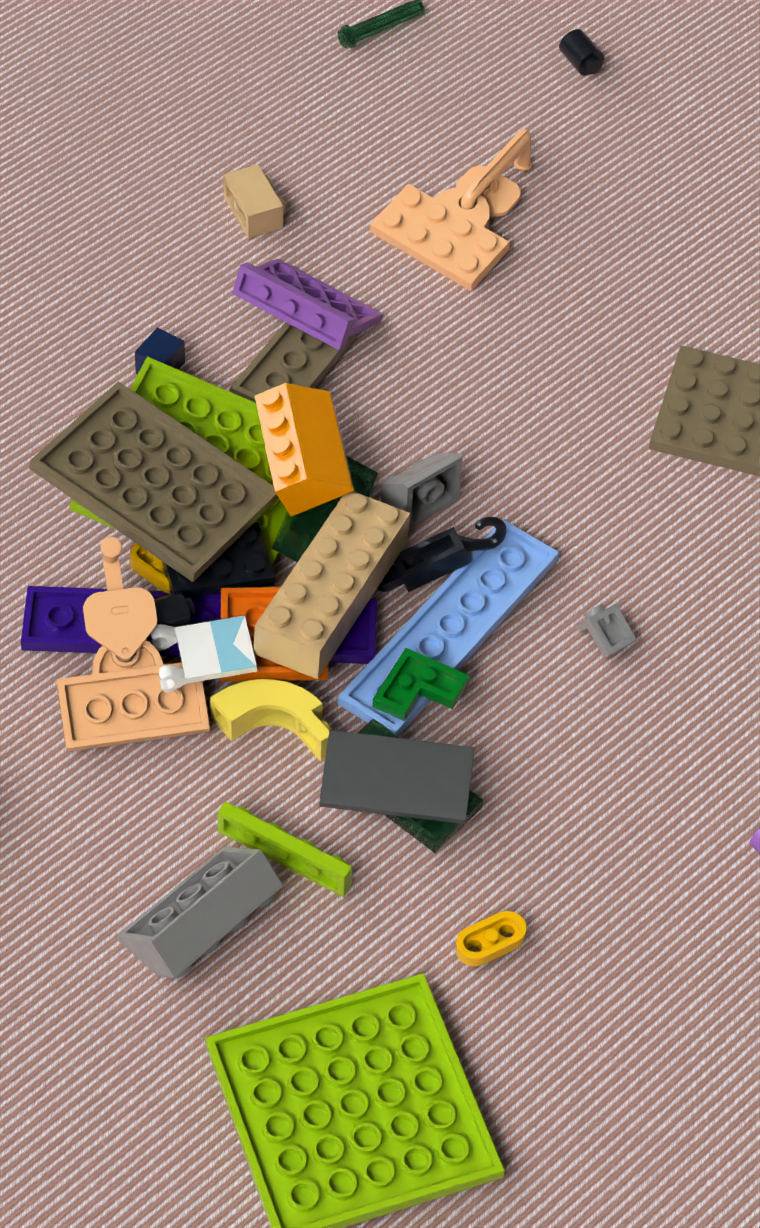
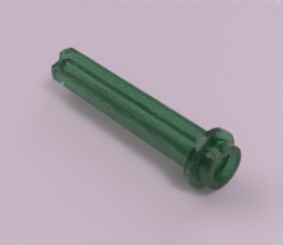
[337,0,425,48]

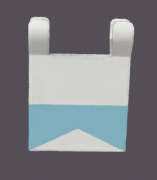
[151,616,257,692]

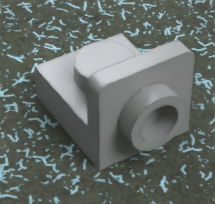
[577,604,637,658]

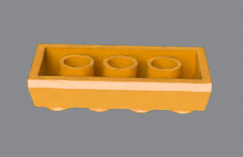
[255,383,354,517]

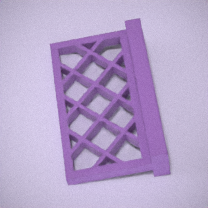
[232,258,383,350]

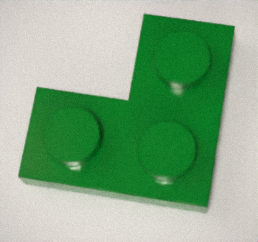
[372,648,469,721]

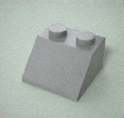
[381,452,462,529]

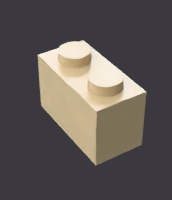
[223,164,287,239]

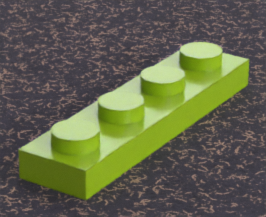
[217,801,352,897]

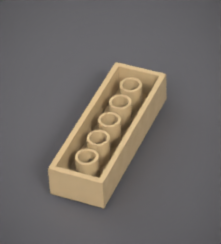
[253,491,410,679]

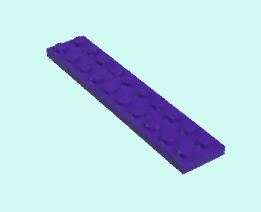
[21,586,377,664]

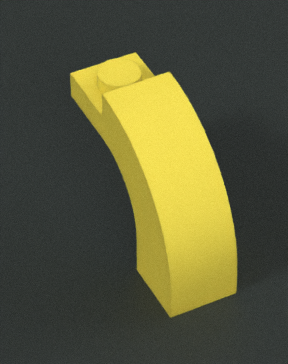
[210,679,332,762]

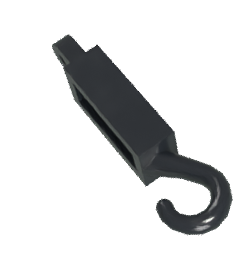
[377,517,507,592]

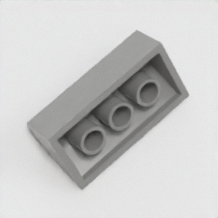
[116,846,283,978]

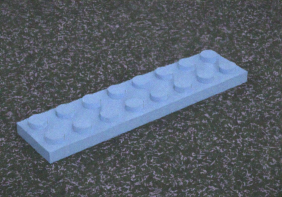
[338,519,559,738]

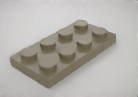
[230,322,356,403]

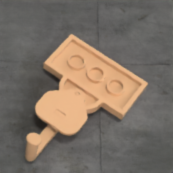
[370,129,532,292]
[56,537,210,752]

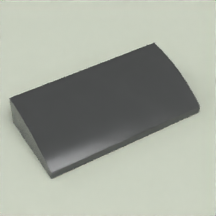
[319,730,475,824]

